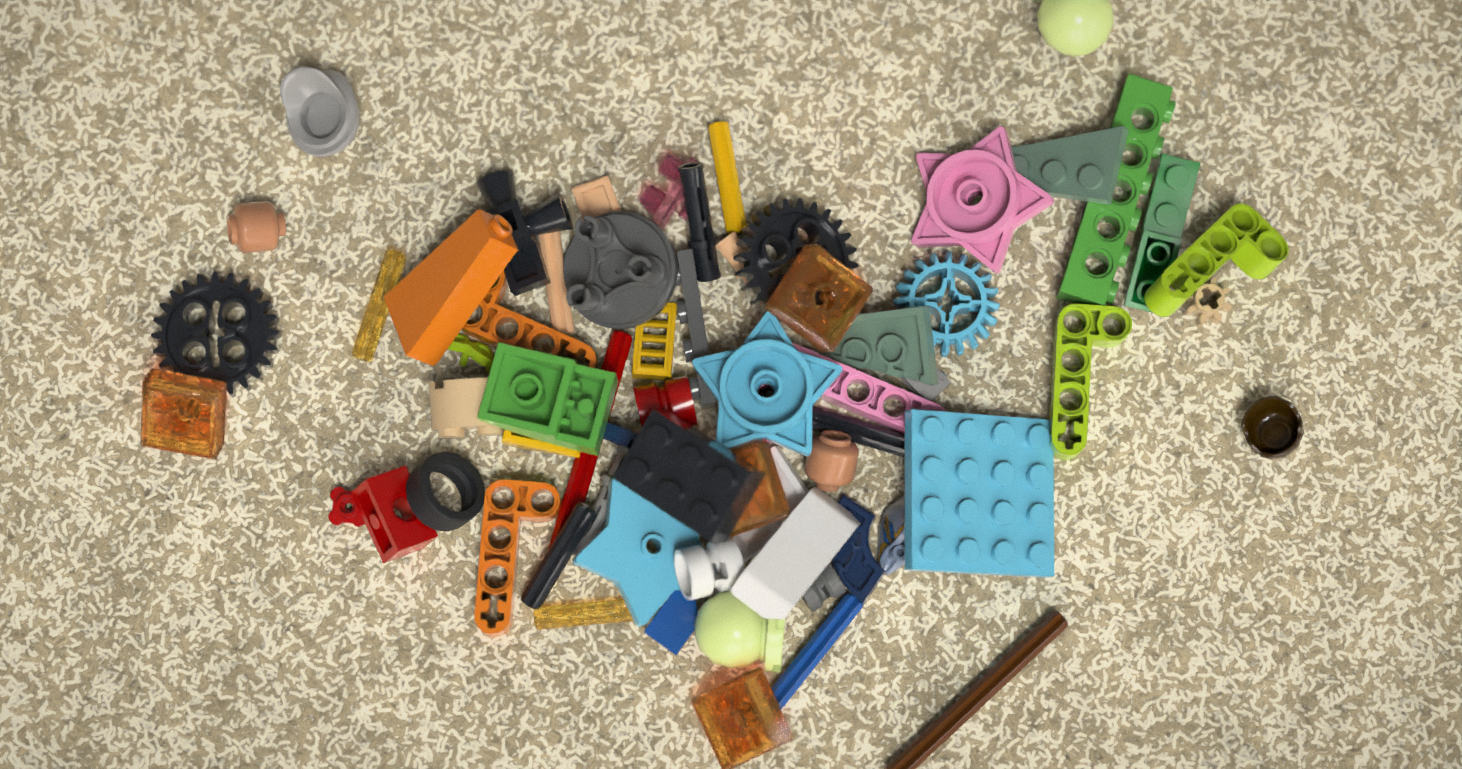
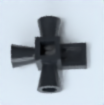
[450,171,573,296]

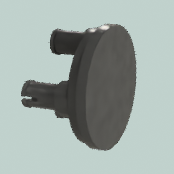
[563,211,678,329]

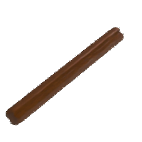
[885,610,1068,769]

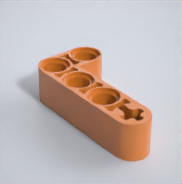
[461,270,598,369]
[474,479,562,637]

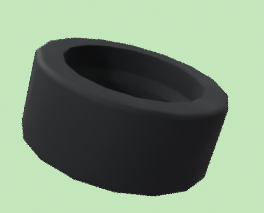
[406,451,485,532]

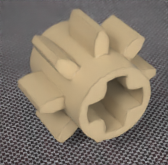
[1184,277,1232,327]

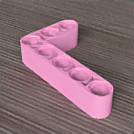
[740,343,946,453]

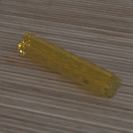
[351,249,406,362]
[533,599,634,630]

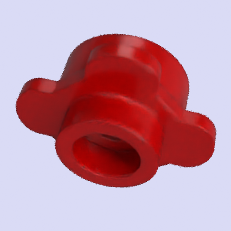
[328,487,365,527]

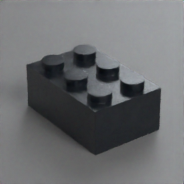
[613,409,766,542]

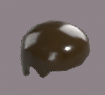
[1241,396,1304,460]

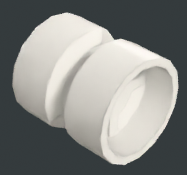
[674,537,745,600]

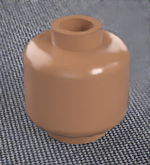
[226,201,286,253]
[805,430,859,492]

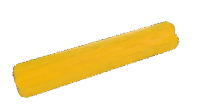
[708,121,746,235]

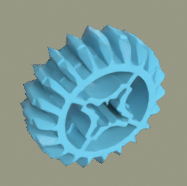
[893,251,1000,357]

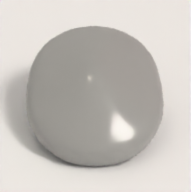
[280,66,360,158]

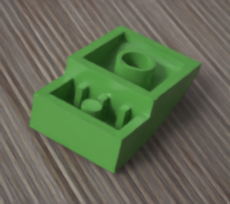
[477,342,618,456]

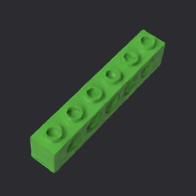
[1056,74,1176,306]

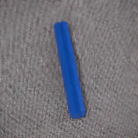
[752,593,863,726]

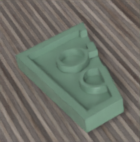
[1012,126,1129,205]
[815,306,938,385]

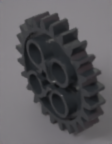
[733,198,859,326]
[151,271,281,400]

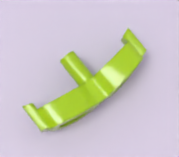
[448,333,494,373]

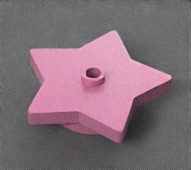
[911,126,1054,274]

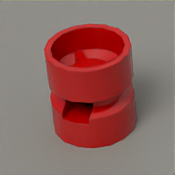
[633,375,698,427]

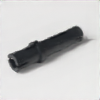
[678,162,721,282]

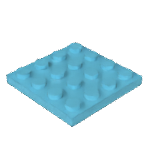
[905,409,1054,578]

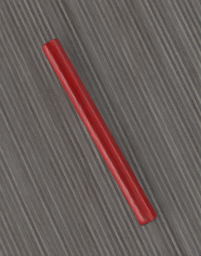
[548,331,632,550]

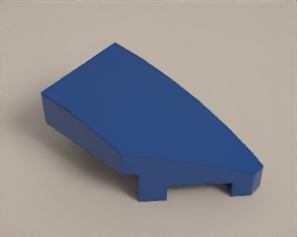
[644,590,698,656]

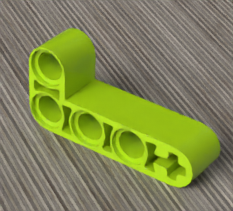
[1145,203,1289,317]
[1049,304,1132,461]

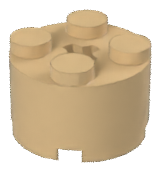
[429,378,504,439]

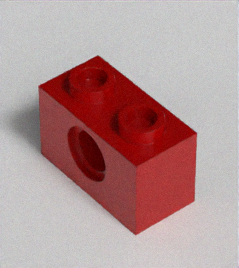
[351,465,439,564]

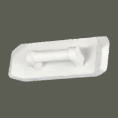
[731,487,861,619]

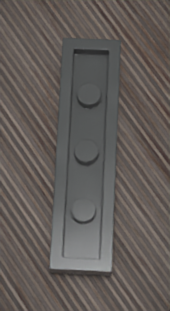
[676,249,717,410]

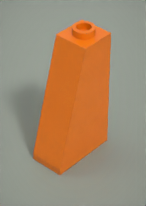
[384,209,518,366]

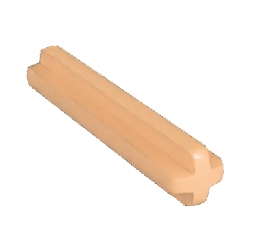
[539,232,574,335]

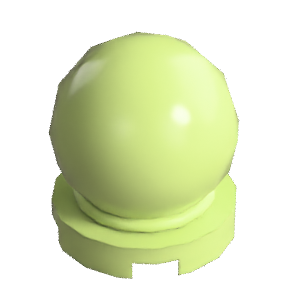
[1032,0,1114,57]
[694,590,785,673]

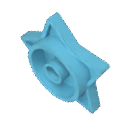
[692,311,843,457]
[572,478,704,627]

